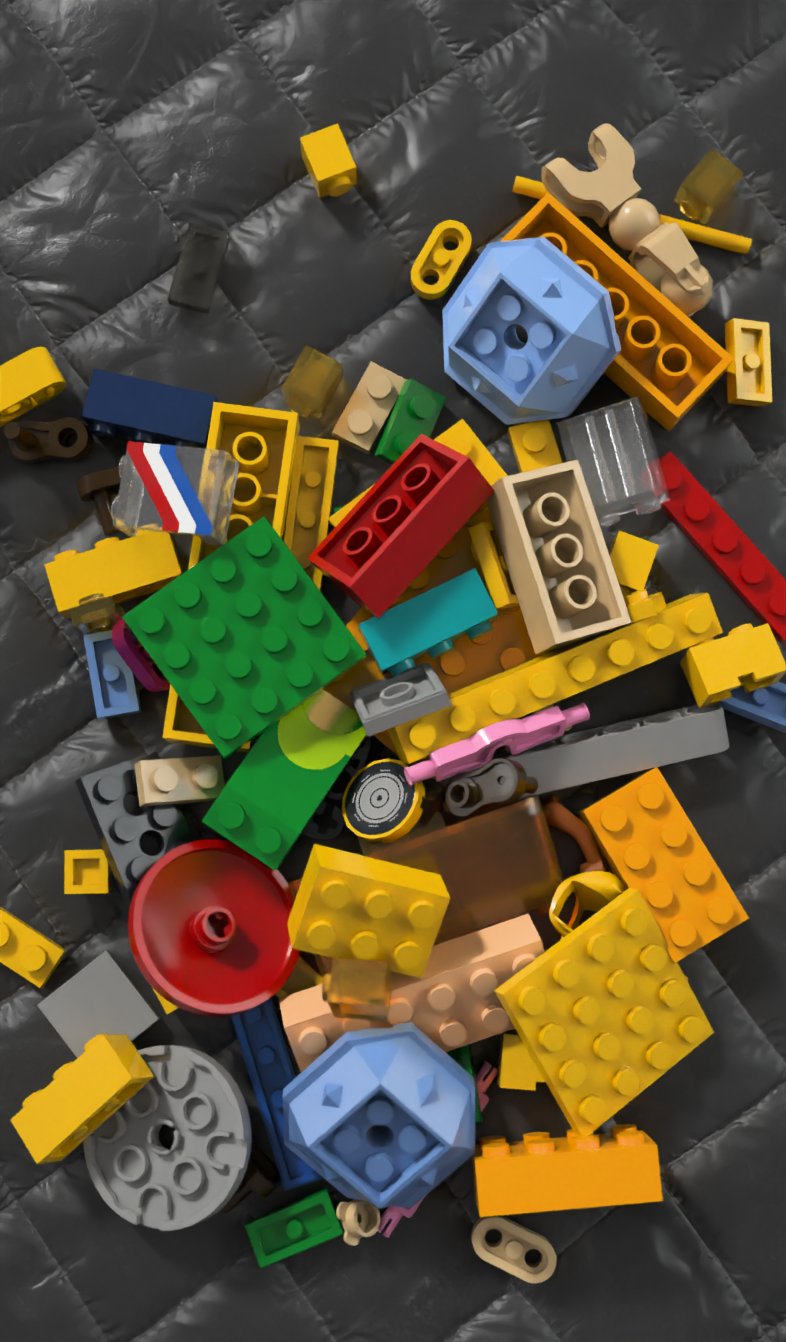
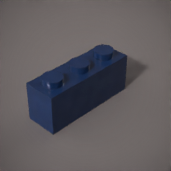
[82,369,218,457]

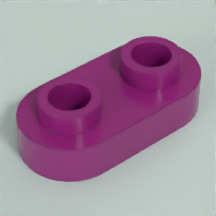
[112,618,170,693]

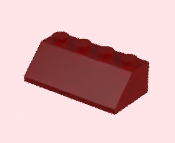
[307,434,494,618]

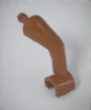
[541,795,607,873]

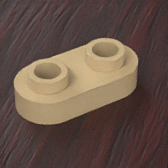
[471,1215,557,1283]

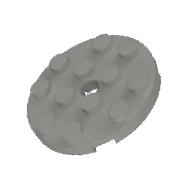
[83,1045,252,1231]

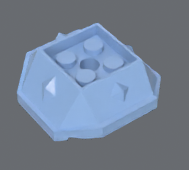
[442,237,621,425]

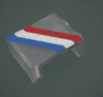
[111,441,239,546]

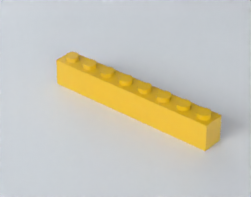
[388,593,723,764]

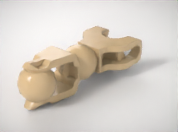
[541,123,713,317]

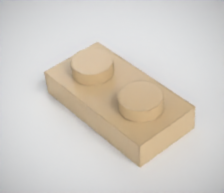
[332,362,406,455]
[134,755,225,807]

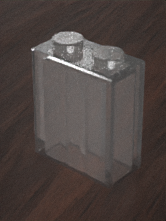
[557,397,670,527]

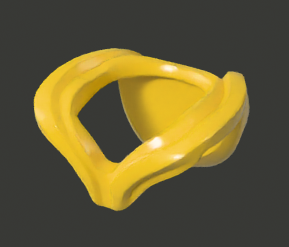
[549,871,626,939]

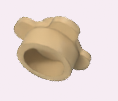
[336,1199,380,1246]

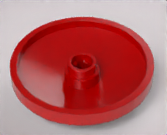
[128,839,300,1017]

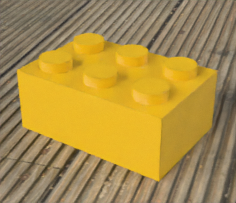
[287,844,450,978]

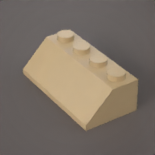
[486,459,632,655]

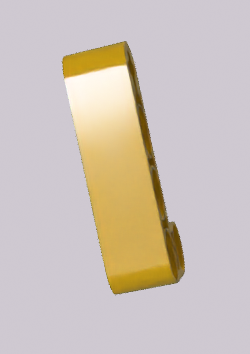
[0,347,67,427]

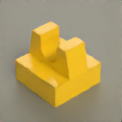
[64,849,111,894]

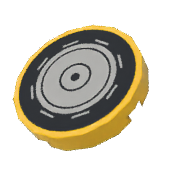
[342,758,425,844]

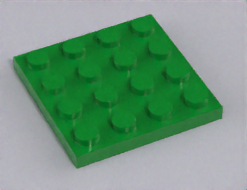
[122,516,367,759]

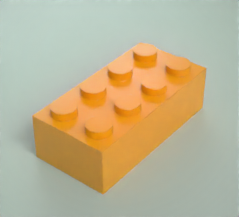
[577,767,749,963]
[471,1124,663,1217]

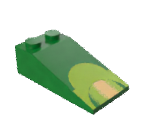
[201,689,367,870]

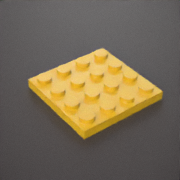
[494,888,714,1137]

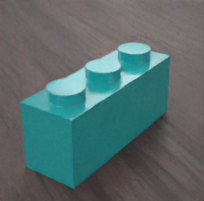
[359,568,498,678]

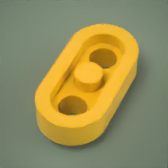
[411,220,472,300]

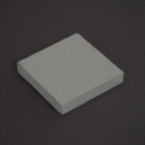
[349,662,451,737]
[37,950,161,1058]

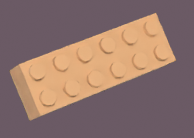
[279,914,545,1072]

